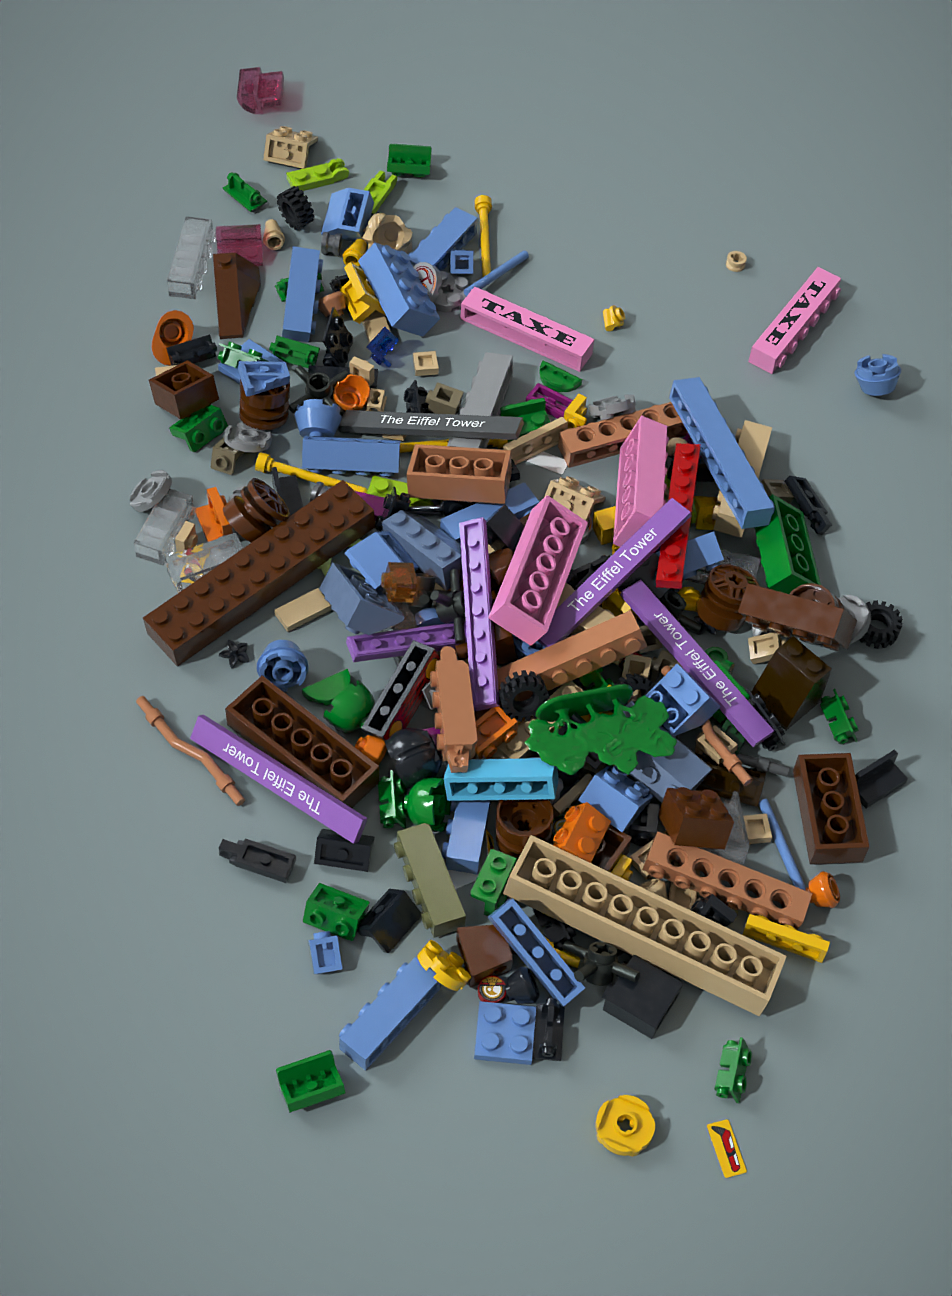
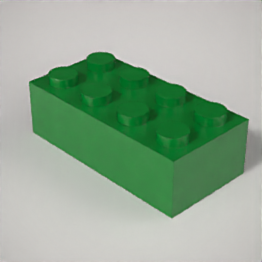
[754,494,821,594]

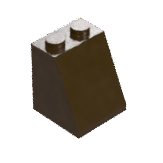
[750,636,832,731]

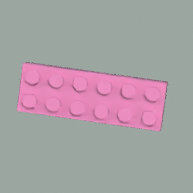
[613,415,669,547]
[488,495,588,646]

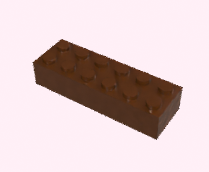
[225,676,379,808]

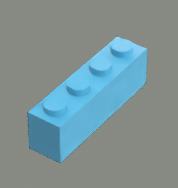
[444,758,559,801]

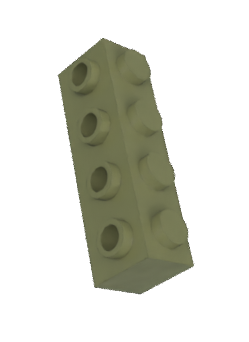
[394,823,466,938]

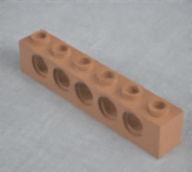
[558,402,688,468]
[642,832,812,930]

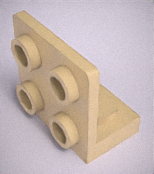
[263,126,318,169]
[544,476,606,522]

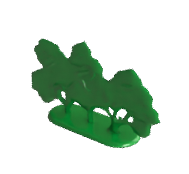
[524,684,677,775]

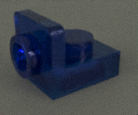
[366,327,399,368]

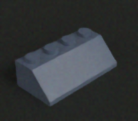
[382,510,463,591]
[319,562,405,635]
[623,701,712,802]

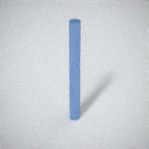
[464,250,529,297]
[758,799,806,891]

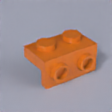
[195,487,234,548]
[473,706,518,759]
[553,802,611,863]

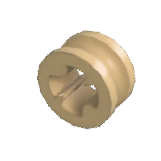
[726,251,747,272]

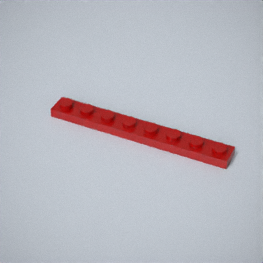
[656,443,701,589]

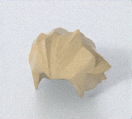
[362,213,413,254]

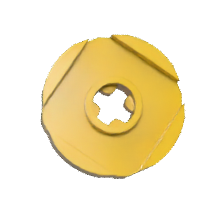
[417,940,471,991]
[595,1095,655,1157]

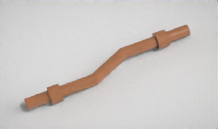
[661,665,753,786]
[136,696,245,806]

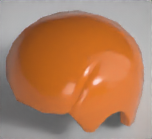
[333,374,371,411]

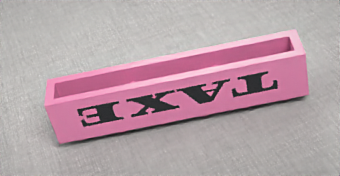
[748,267,841,374]
[460,286,594,372]

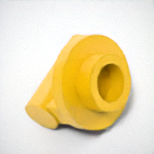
[603,305,625,331]
[677,587,700,612]

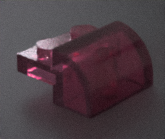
[237,67,284,115]
[216,224,263,266]

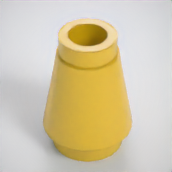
[343,239,367,267]

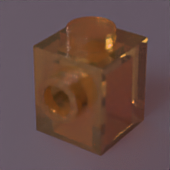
[381,562,418,603]

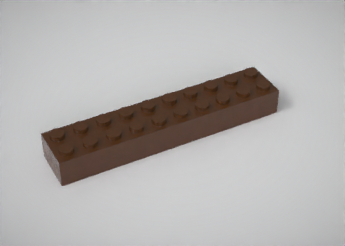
[143,480,376,667]

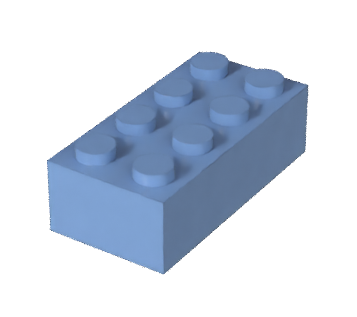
[358,242,440,337]

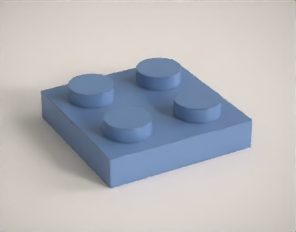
[474,1001,536,1065]

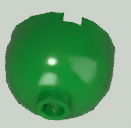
[323,680,375,732]
[404,778,451,832]

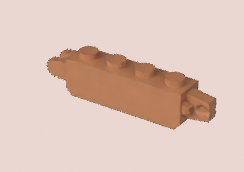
[430,646,478,773]

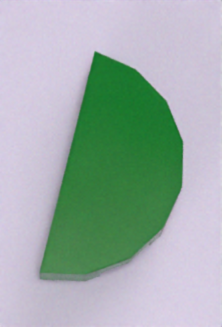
[539,360,582,392]
[302,669,351,705]

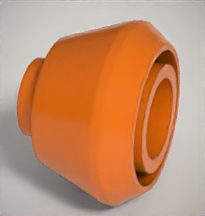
[354,735,387,765]
[806,871,840,908]

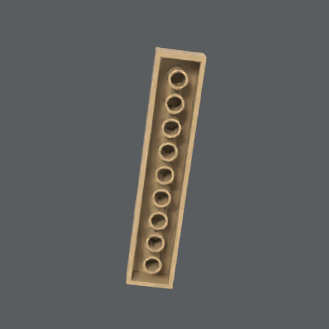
[503,835,787,1017]

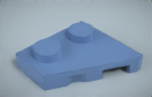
[238,361,290,396]

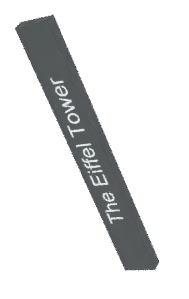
[339,410,524,440]

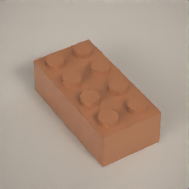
[406,444,512,504]

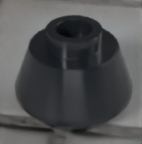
[505,966,540,1004]

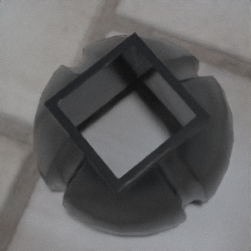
[385,728,444,790]

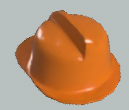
[151,310,194,366]

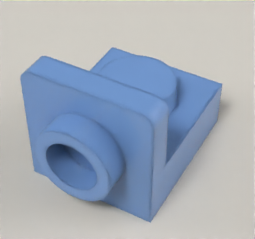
[308,931,342,974]

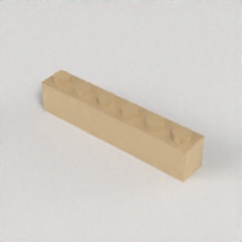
[711,420,772,538]

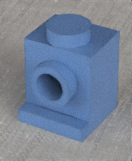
[450,250,473,274]

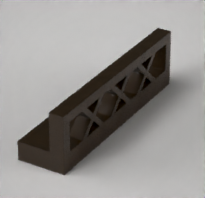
[695,753,766,807]

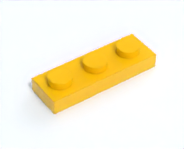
[742,914,830,963]

